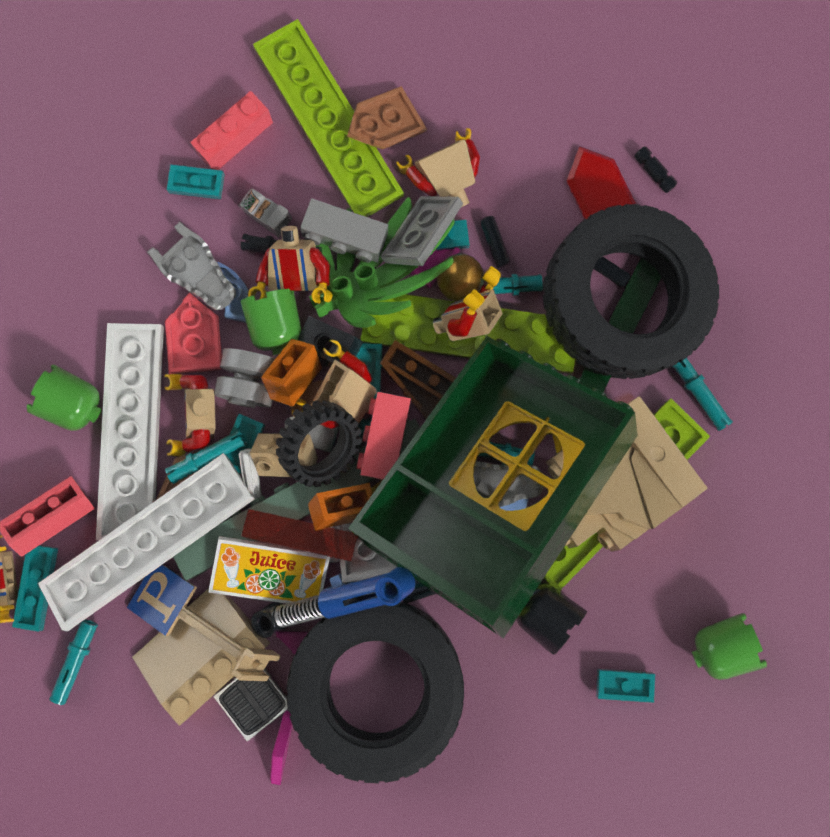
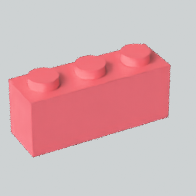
[190,91,273,170]
[357,392,411,480]
[0,476,95,557]

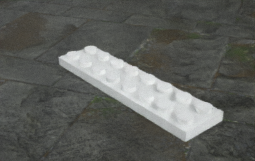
[96,323,164,540]
[38,453,254,631]

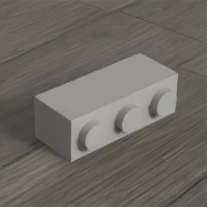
[300,198,388,263]

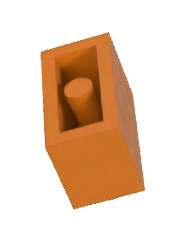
[261,339,322,407]
[308,483,373,531]

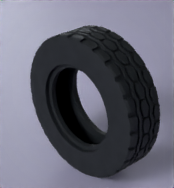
[543,204,719,379]
[286,602,464,784]

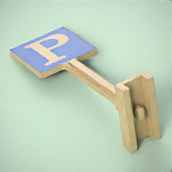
[127,564,281,681]

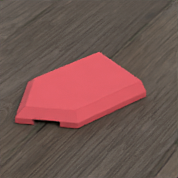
[165,293,222,374]

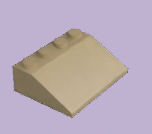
[132,588,270,726]

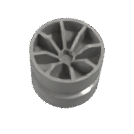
[214,348,275,408]

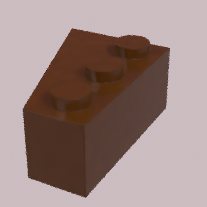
[380,340,456,421]

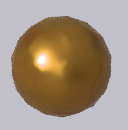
[437,254,484,302]

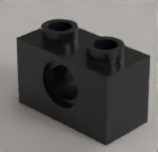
[298,316,363,368]

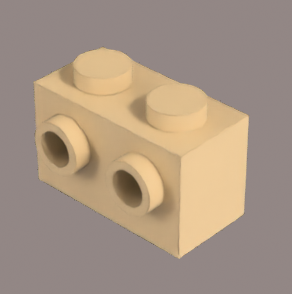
[250,433,318,477]

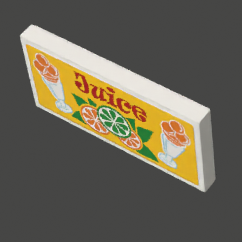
[208,536,330,604]

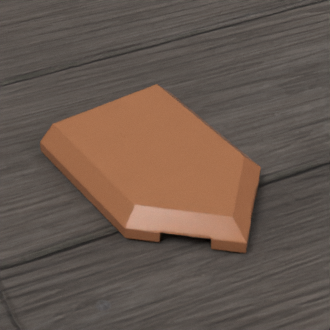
[347,86,427,150]

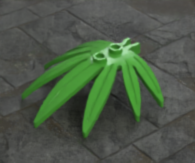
[309,197,455,328]

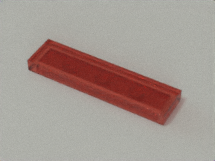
[241,509,357,562]

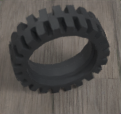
[276,400,362,487]

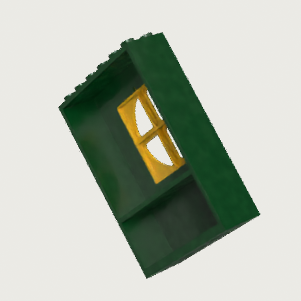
[348,336,638,639]

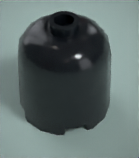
[516,583,587,655]

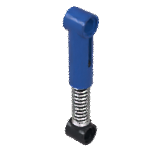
[251,567,416,638]

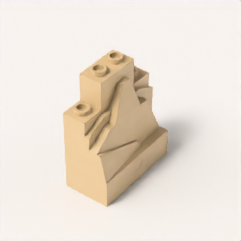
[537,396,708,552]

